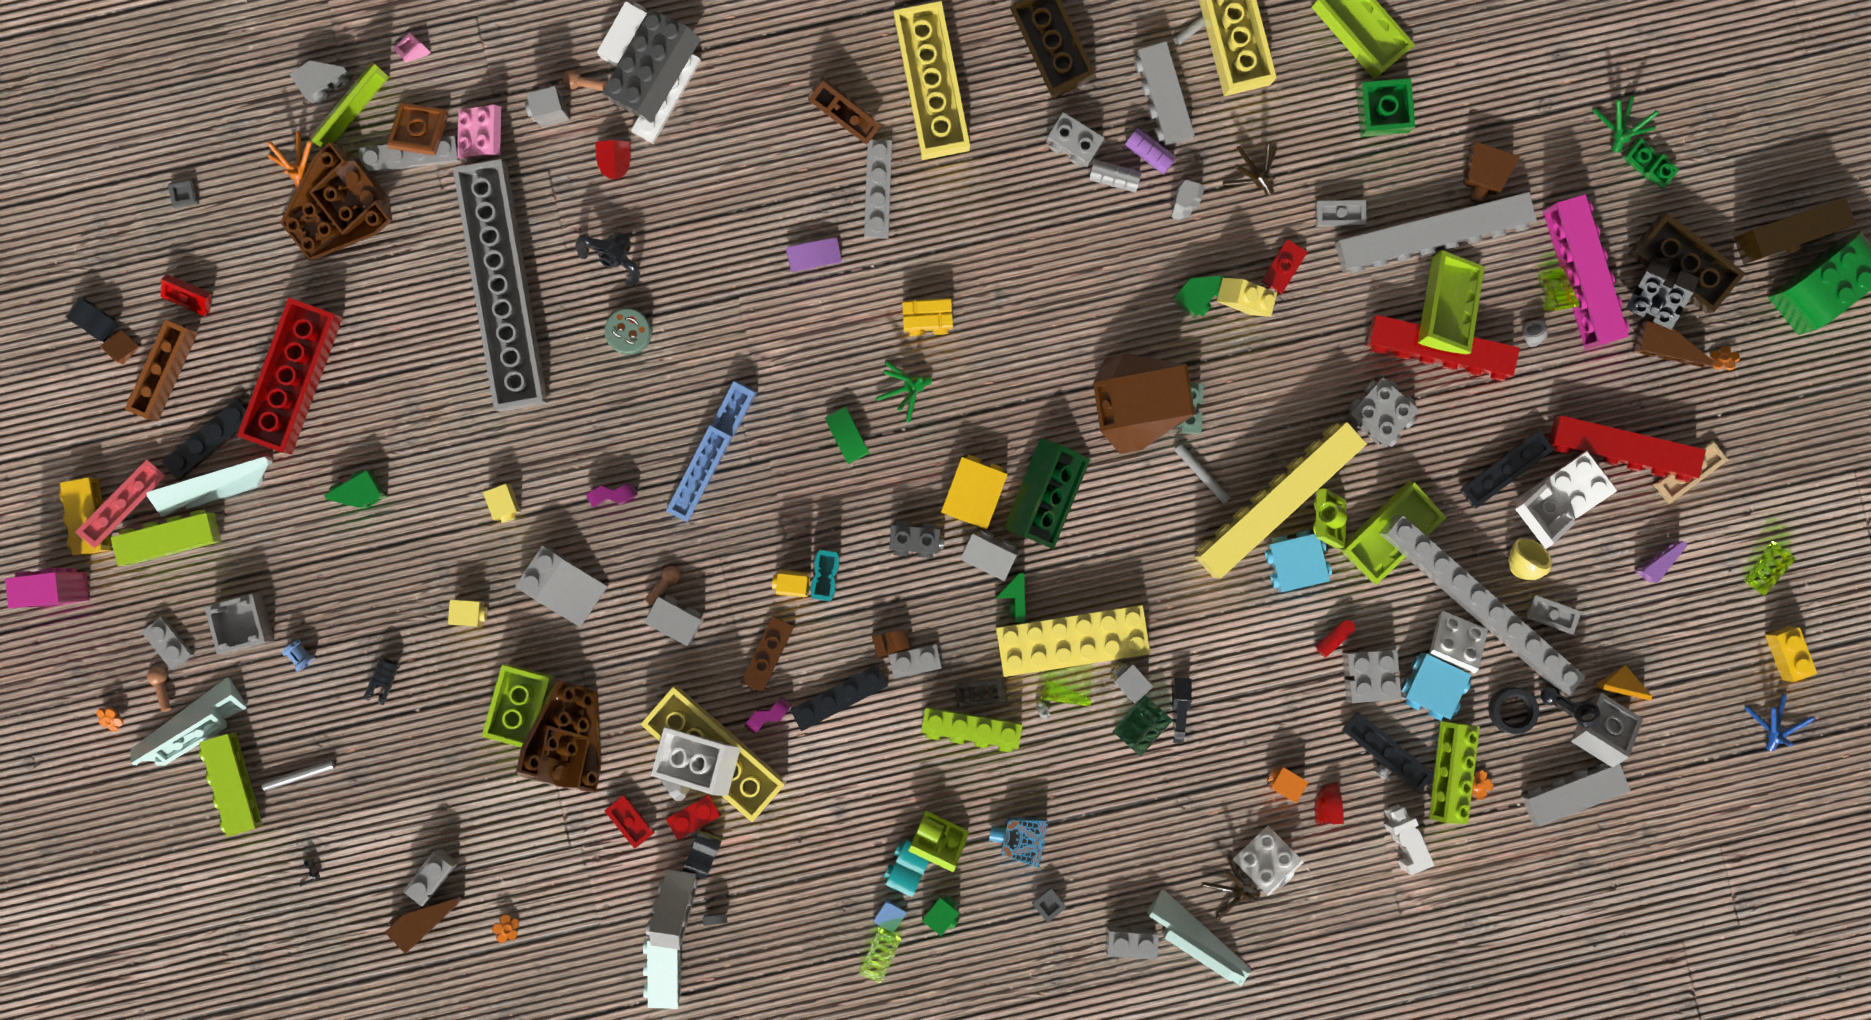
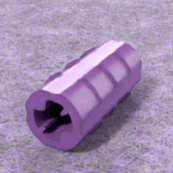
[1125,128,1177,175]

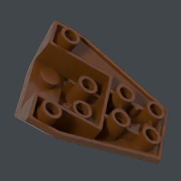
[280,142,393,261]
[1093,353,1195,454]
[516,680,601,793]

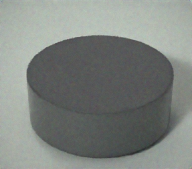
[702,913,728,925]

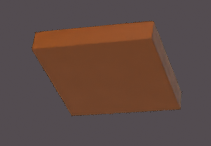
[387,102,449,156]

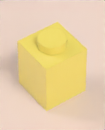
[483,484,521,523]
[448,599,488,626]

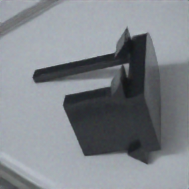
[299,859,320,887]

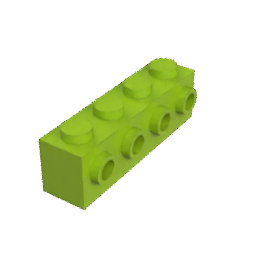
[110,509,222,566]
[921,706,1023,752]
[1429,721,1480,824]
[199,732,263,837]

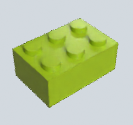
[482,663,555,747]

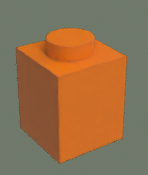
[1267,765,1309,804]

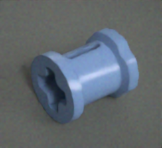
[282,639,315,672]

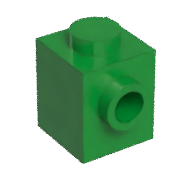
[922,894,960,936]

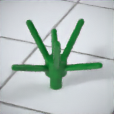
[1592,96,1659,153]
[876,361,932,423]

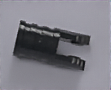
[363,657,401,706]

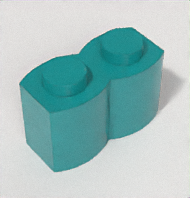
[810,550,840,601]
[884,838,929,897]

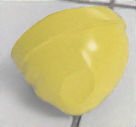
[1508,538,1552,580]

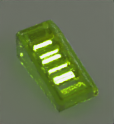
[1744,541,1797,596]
[1038,679,1092,706]
[859,928,901,983]

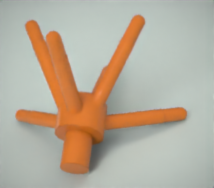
[267,131,312,189]

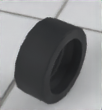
[1488,687,1539,735]

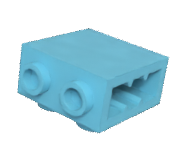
[1265,530,1332,592]
[1401,653,1471,721]

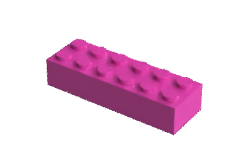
[1543,194,1629,350]

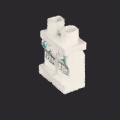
[1384,804,1435,875]

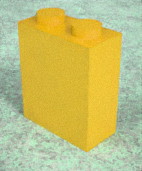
[941,455,1008,530]

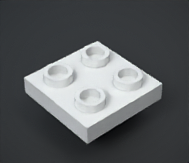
[1429,611,1488,674]
[1233,826,1304,896]

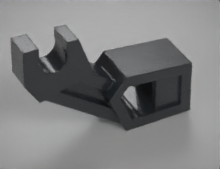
[1172,677,1192,744]

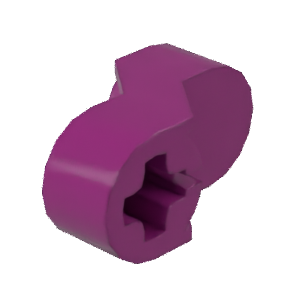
[586,482,638,508]
[744,696,792,734]

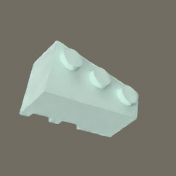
[643,937,683,1009]

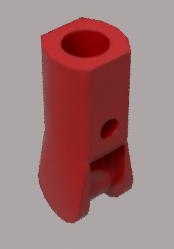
[1314,620,1355,658]

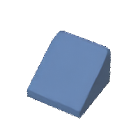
[873,899,907,933]

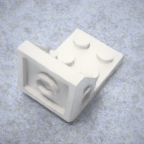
[1515,450,1617,549]

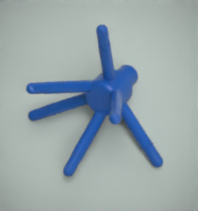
[1745,693,1815,751]

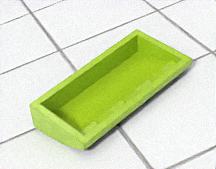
[1311,0,1415,80]
[309,62,389,148]
[1418,250,1485,354]
[1338,481,1447,585]

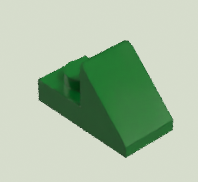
[995,573,1025,623]

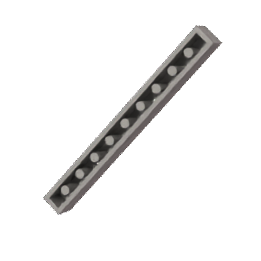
[1379,515,1585,696]

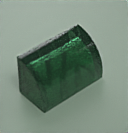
[1112,695,1173,757]

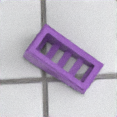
[1635,541,1687,583]

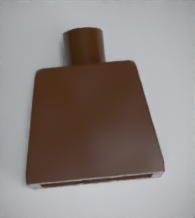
[1463,141,1520,204]

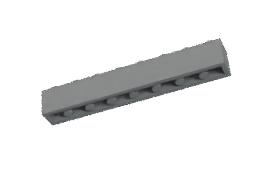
[1335,192,1537,274]

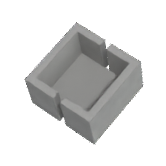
[1342,649,1401,703]

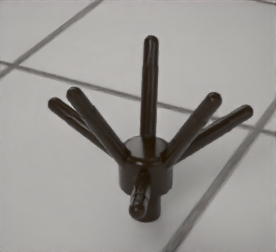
[1223,141,1277,196]
[1202,854,1260,920]

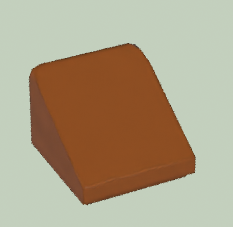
[100,330,140,364]

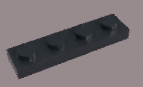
[161,399,247,480]
[1459,430,1554,509]
[790,664,888,732]
[1342,711,1434,793]

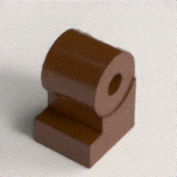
[872,628,911,658]

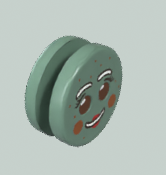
[604,308,652,355]

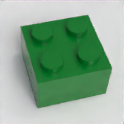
[1356,78,1415,137]

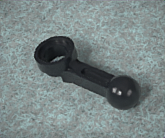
[1540,686,1601,728]

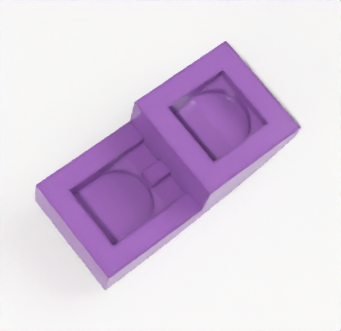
[786,238,842,272]

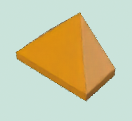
[1595,665,1652,701]

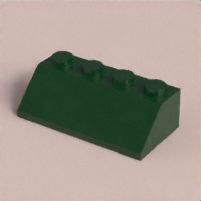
[1003,438,1091,549]

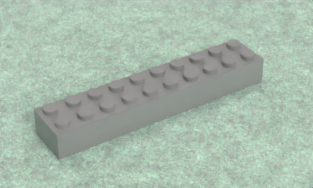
[453,159,548,412]

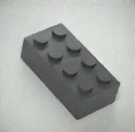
[602,9,701,123]

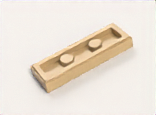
[1653,440,1728,504]

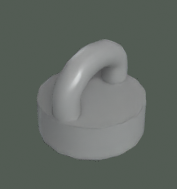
[1522,320,1549,347]

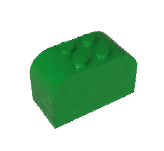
[1767,231,1871,335]

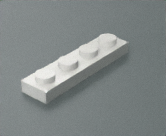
[631,54,701,144]

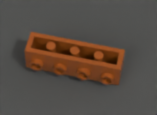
[125,319,198,421]

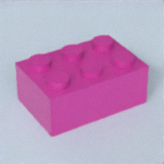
[5,568,90,608]

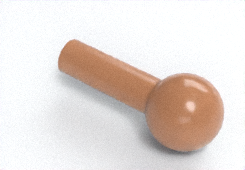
[562,70,607,91]
[644,566,681,606]
[147,667,171,712]

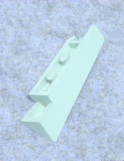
[146,456,273,517]
[130,677,247,765]
[1147,890,1251,986]

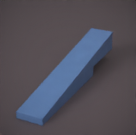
[666,380,758,522]

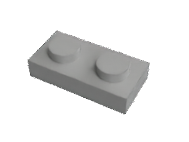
[1315,200,1366,227]
[1525,595,1581,635]
[141,617,194,670]
[889,644,942,679]

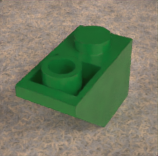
[1173,275,1228,319]
[324,469,388,509]

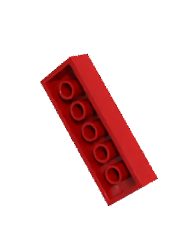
[237,297,343,454]

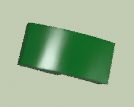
[1622,138,1680,189]
[825,406,870,464]

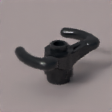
[575,232,640,286]

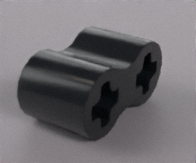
[65,296,119,342]
[683,828,724,880]

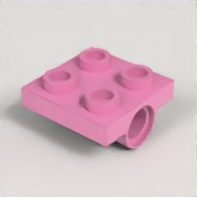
[457,105,501,160]

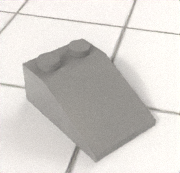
[515,545,608,627]

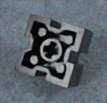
[1625,257,1699,330]

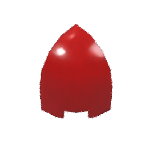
[595,140,631,179]
[1314,782,1344,825]

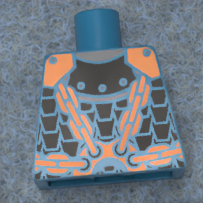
[989,817,1048,868]

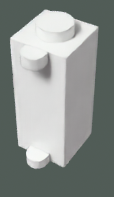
[597,1,648,67]

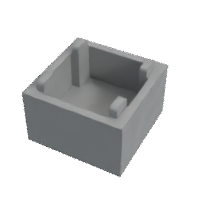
[205,594,274,655]
[1571,693,1643,768]

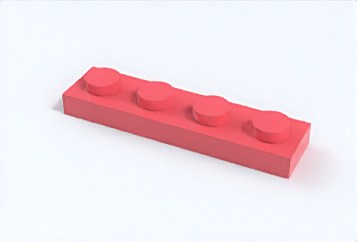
[75,460,166,549]

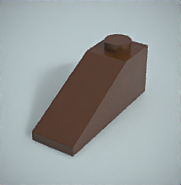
[808,76,881,145]
[1632,319,1714,368]
[385,895,464,953]

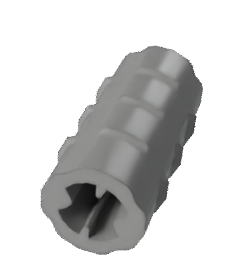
[1089,159,1142,193]

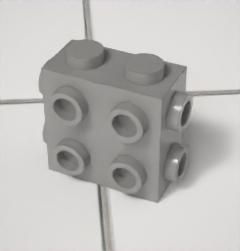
[1346,378,1419,448]

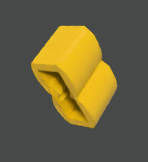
[772,570,811,597]

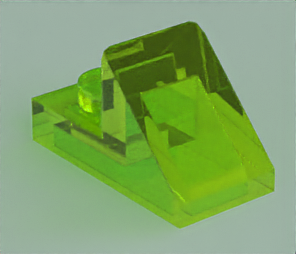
[1538,269,1579,311]

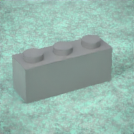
[646,870,697,950]

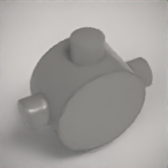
[1036,701,1050,720]
[1373,763,1392,781]

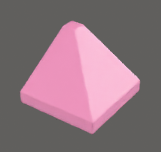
[393,32,431,62]

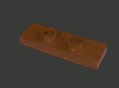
[740,616,795,693]

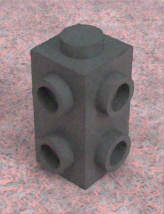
[889,521,945,559]

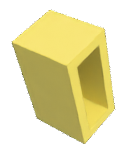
[1217,278,1277,317]

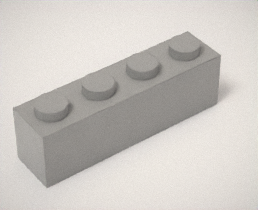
[1134,41,1194,147]
[1521,761,1631,827]

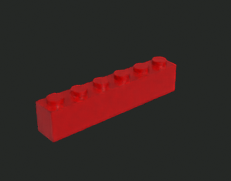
[1365,315,1520,381]
[1548,415,1706,483]

